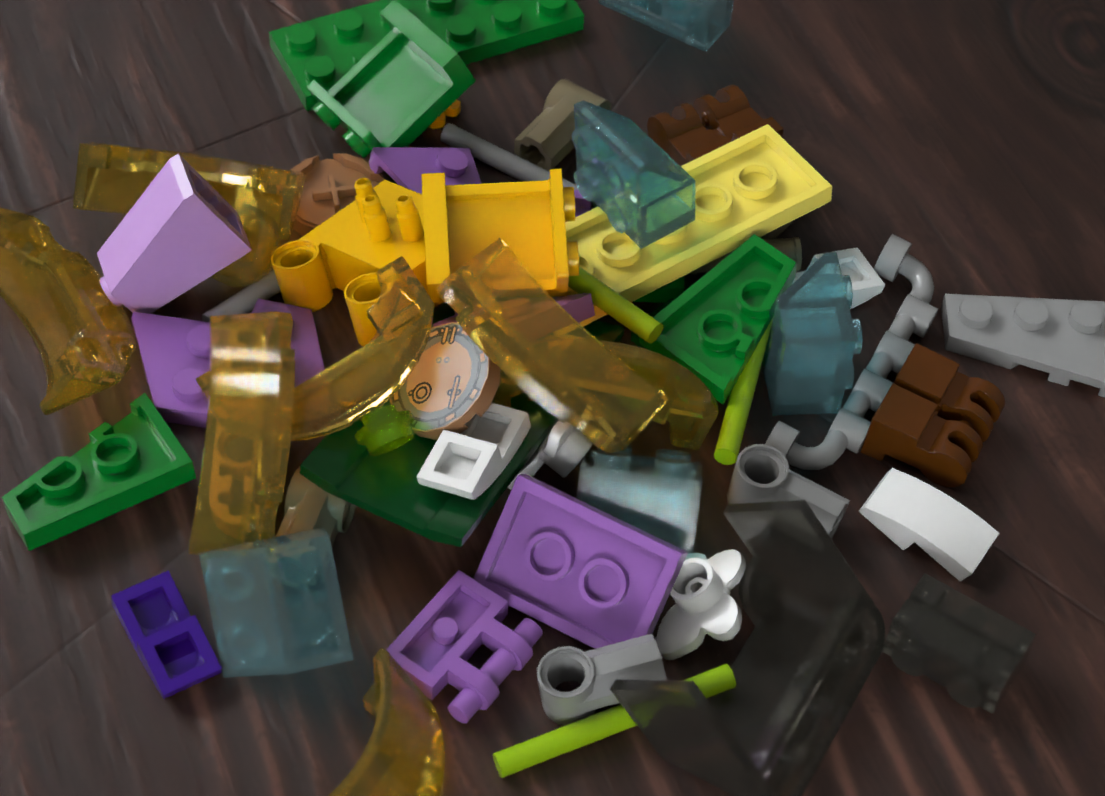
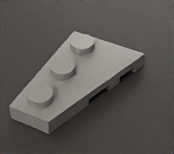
[941,294,1105,398]

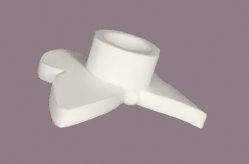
[507,393,593,490]
[656,549,746,660]

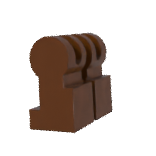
[647,85,784,168]
[860,343,1005,487]

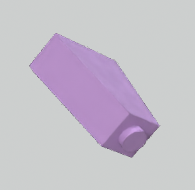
[97,154,252,314]

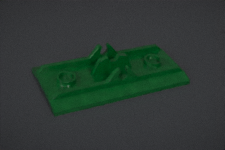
[300,298,625,547]

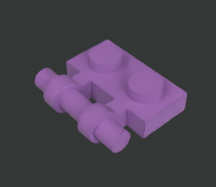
[382,570,543,724]

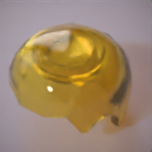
[209,203,281,288]

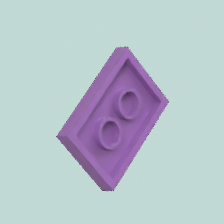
[473,474,688,649]

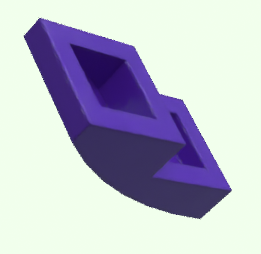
[111,570,222,699]

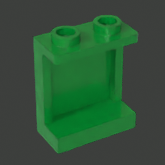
[306,0,476,159]

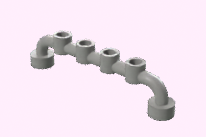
[765,234,938,470]

